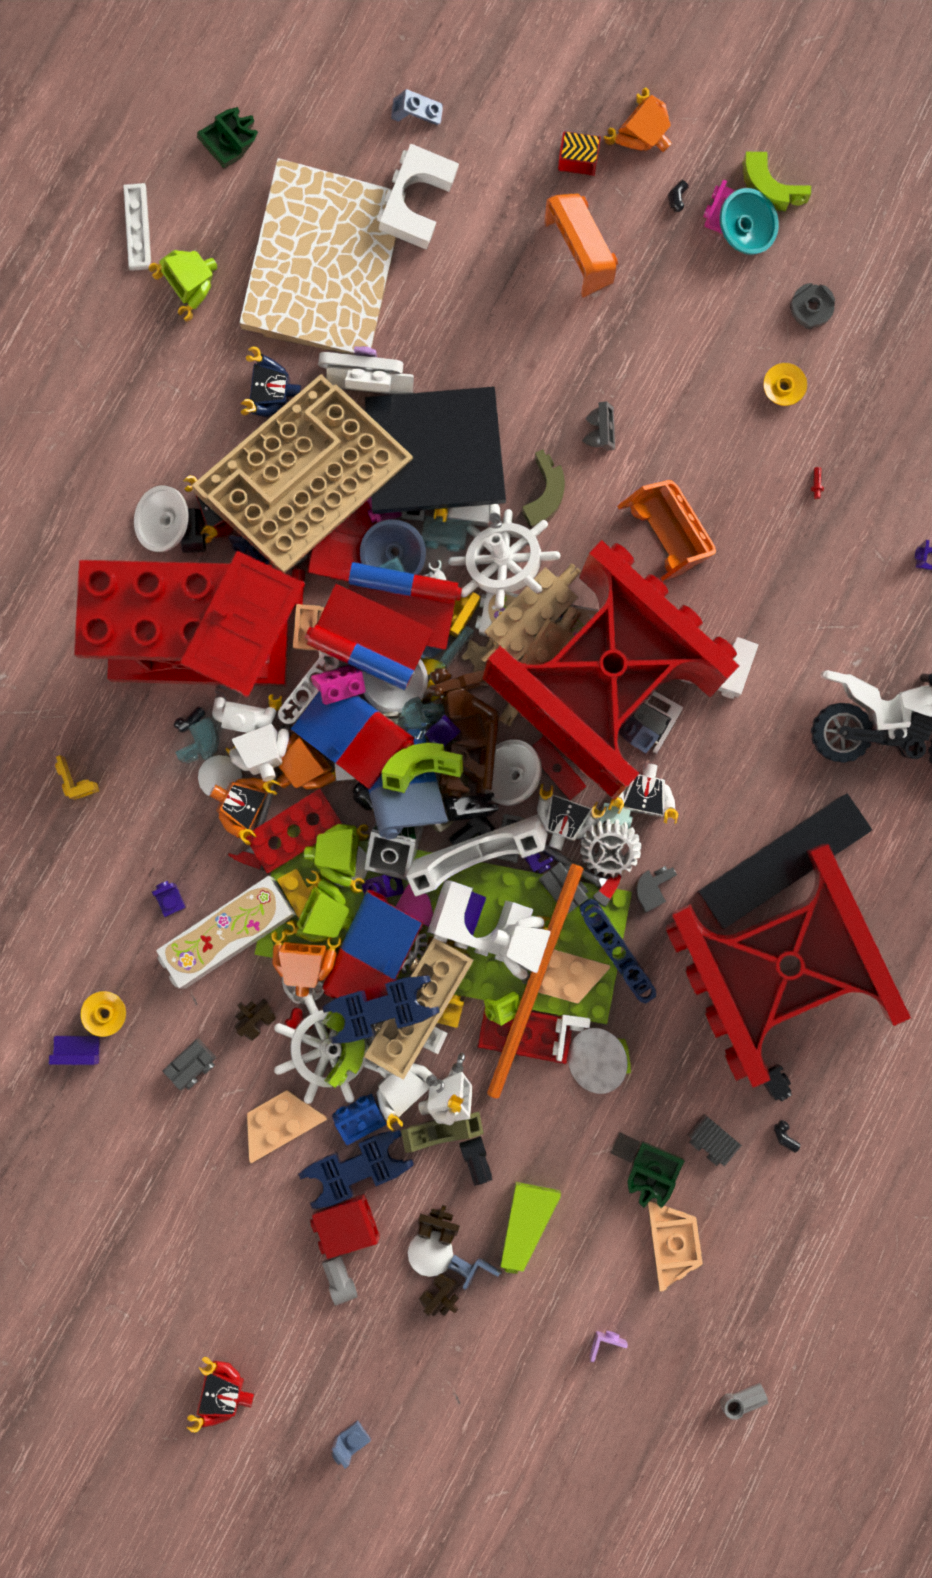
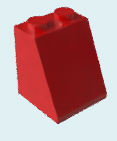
[310,1193,380,1259]

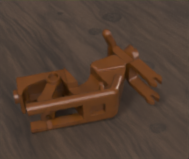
[422,668,499,799]

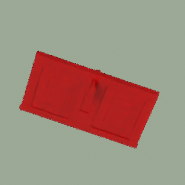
[307,501,377,582]
[180,551,305,697]

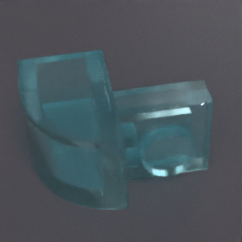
[397,697,445,739]
[175,717,219,763]

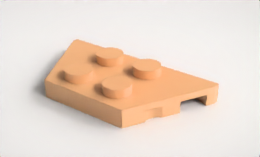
[530,950,610,1004]
[247,1090,328,1163]
[648,1201,703,1291]

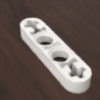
[318,352,403,373]
[278,653,340,724]

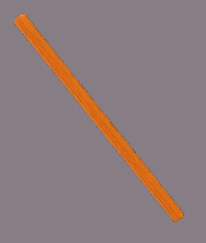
[487,864,583,1099]

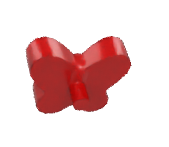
[284,1007,313,1030]

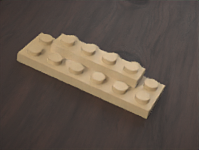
[364,937,474,1080]

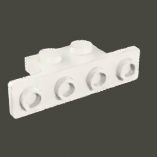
[326,365,414,395]

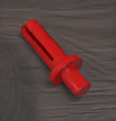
[811,467,824,499]

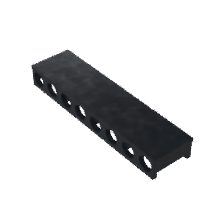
[697,793,873,929]

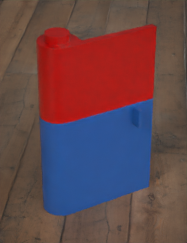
[291,691,414,789]

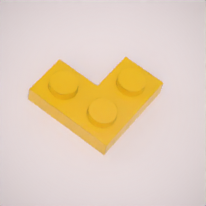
[277,868,331,919]

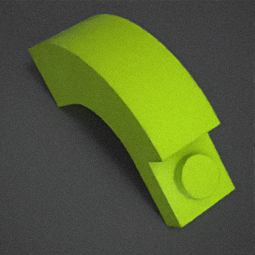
[743,152,811,211]
[382,743,463,793]
[322,1011,365,1088]

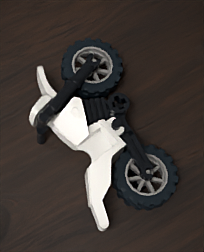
[811,670,932,764]

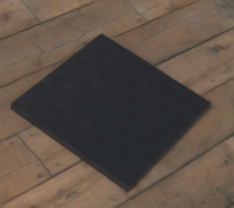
[365,386,506,514]

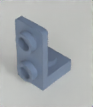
[391,89,443,125]
[618,715,659,753]
[331,1420,371,1469]

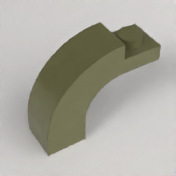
[522,449,565,530]
[401,1112,484,1153]

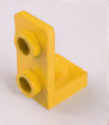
[55,755,100,800]

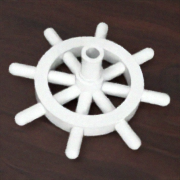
[448,509,560,609]
[274,993,378,1104]

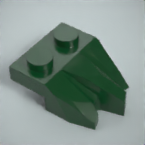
[197,107,258,168]
[627,1141,684,1208]

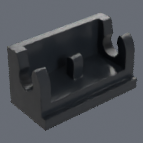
[444,792,499,822]

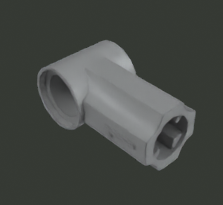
[322,1255,358,1306]
[720,1383,769,1420]

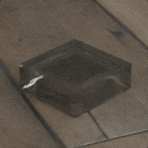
[610,1132,640,1163]

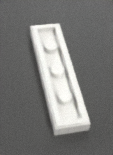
[123,183,151,271]

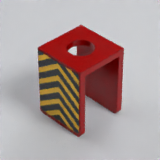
[558,132,601,176]

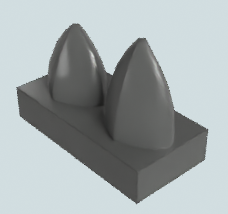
[582,401,615,451]

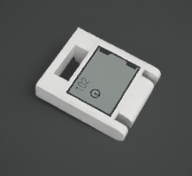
[633,692,683,754]

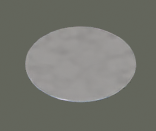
[568,1028,627,1094]

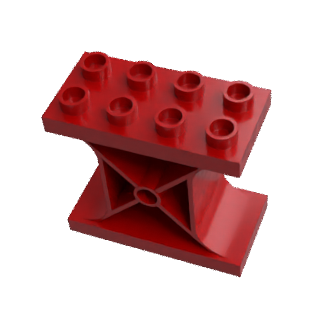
[482,540,740,801]
[74,560,289,687]
[665,844,911,1088]

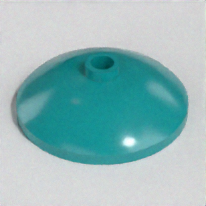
[720,188,779,255]

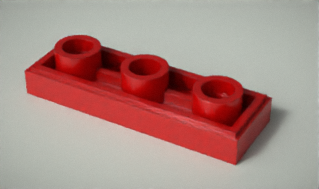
[532,736,587,801]

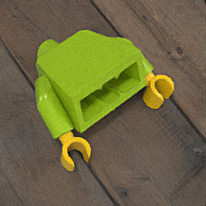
[148,250,217,321]
[304,824,369,893]
[284,871,354,943]

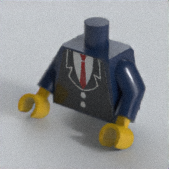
[240,347,301,418]

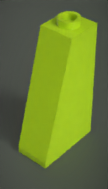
[500,1182,561,1274]

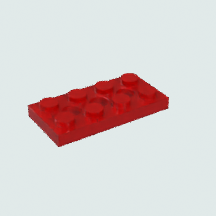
[246,788,342,874]

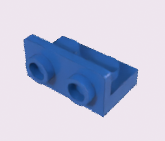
[332,1094,387,1145]

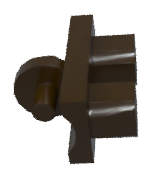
[235,998,276,1041]
[418,1205,460,1246]
[419,1274,461,1316]

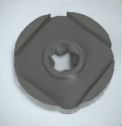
[790,283,835,329]

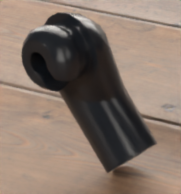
[668,179,689,212]
[174,706,206,733]
[774,1120,801,1153]

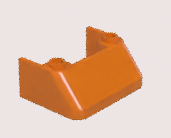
[544,193,618,297]
[617,480,716,581]

